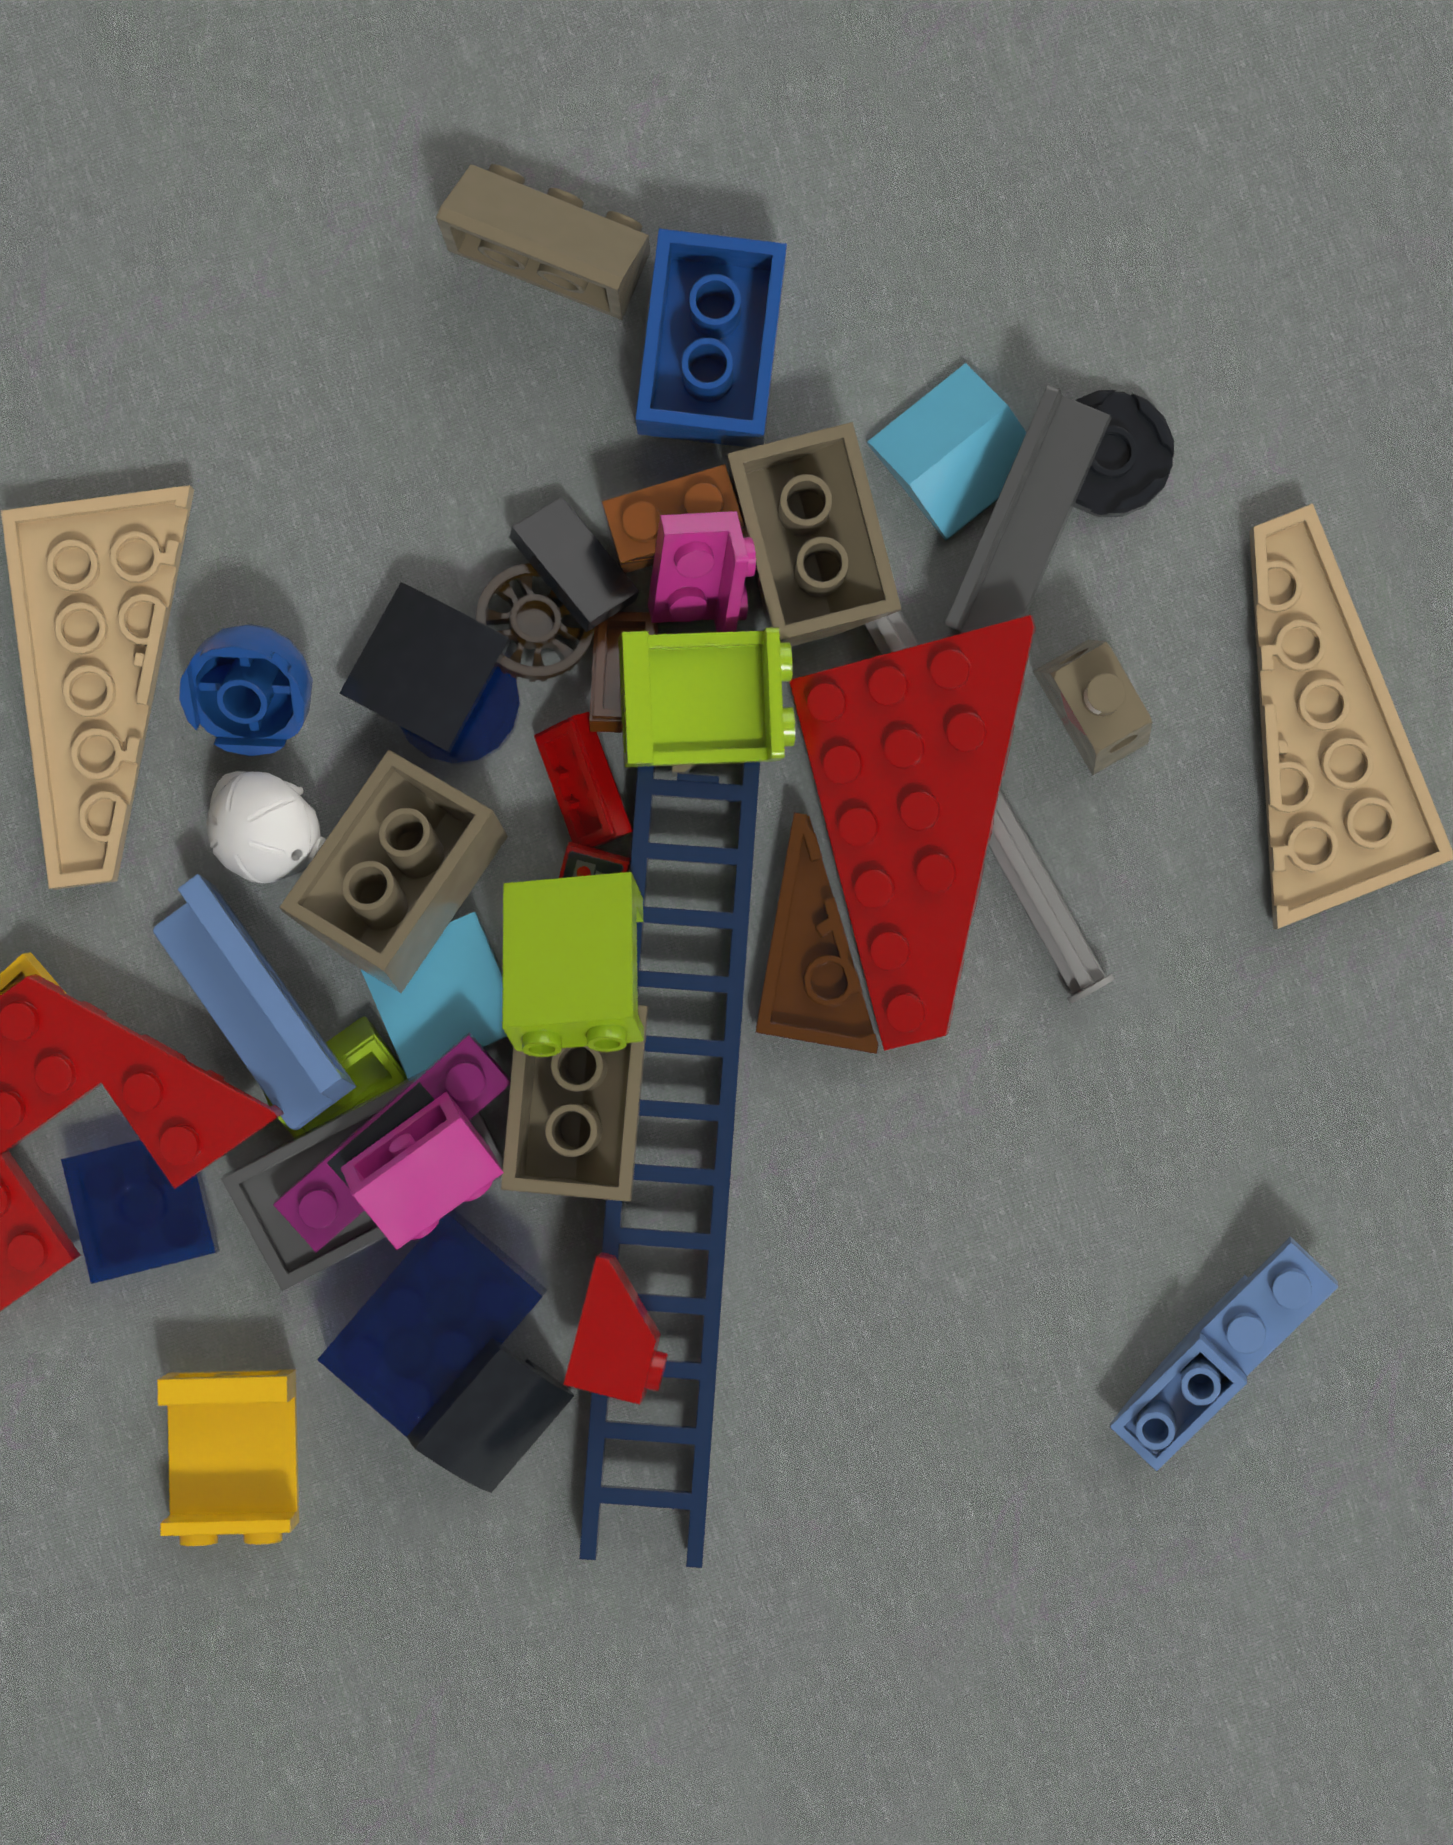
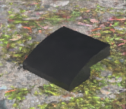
[339,582,511,753]
[407,1338,574,1493]

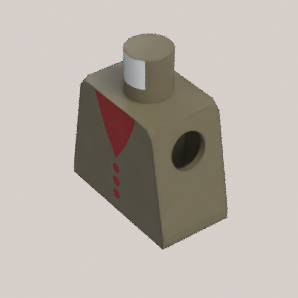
[1033,639,1153,775]

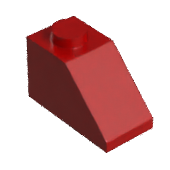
[563,1252,668,1405]

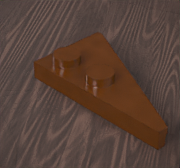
[755,812,879,1054]

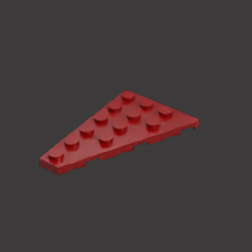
[789,615,1036,1051]

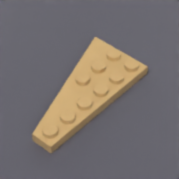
[1,485,194,890]
[1249,504,1453,930]

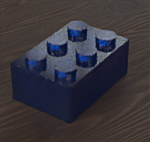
[317,1209,547,1438]

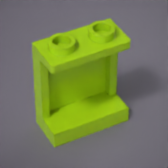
[618,627,795,767]
[502,872,644,1057]

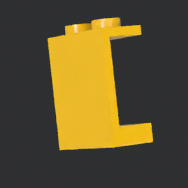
[157,1369,299,1546]

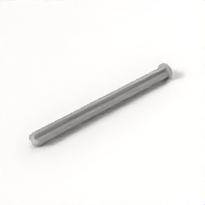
[865,611,1115,1004]

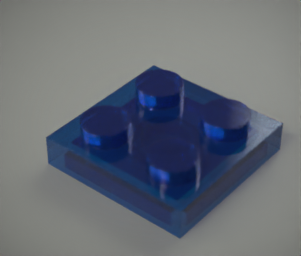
[61,1140,220,1284]

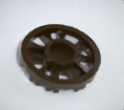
[475,563,594,682]

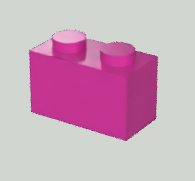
[341,1091,504,1250]

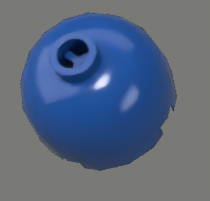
[179,624,313,756]

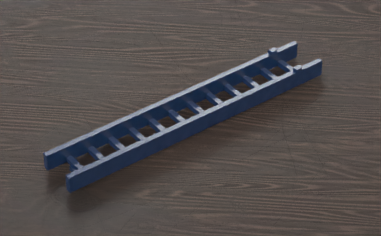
[579,762,760,1568]

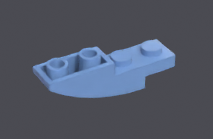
[1110,1236,1338,1471]

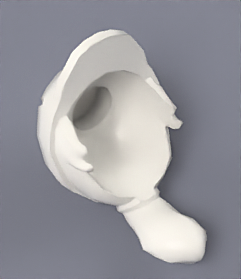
[206,771,326,884]

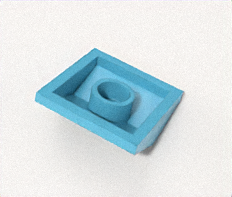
[867,363,1026,541]

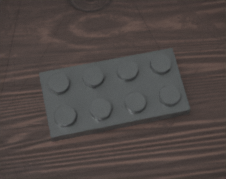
[221,1071,504,1291]

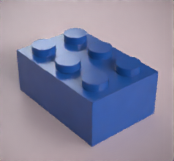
[635,228,787,448]

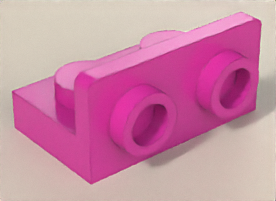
[648,511,756,632]

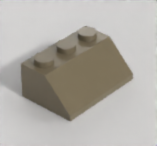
[436,164,650,320]
[726,422,901,646]
[279,750,508,993]
[501,1005,649,1202]

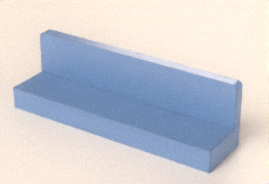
[153,874,357,1130]

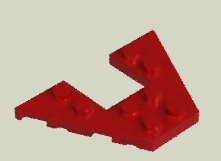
[0,974,284,1312]

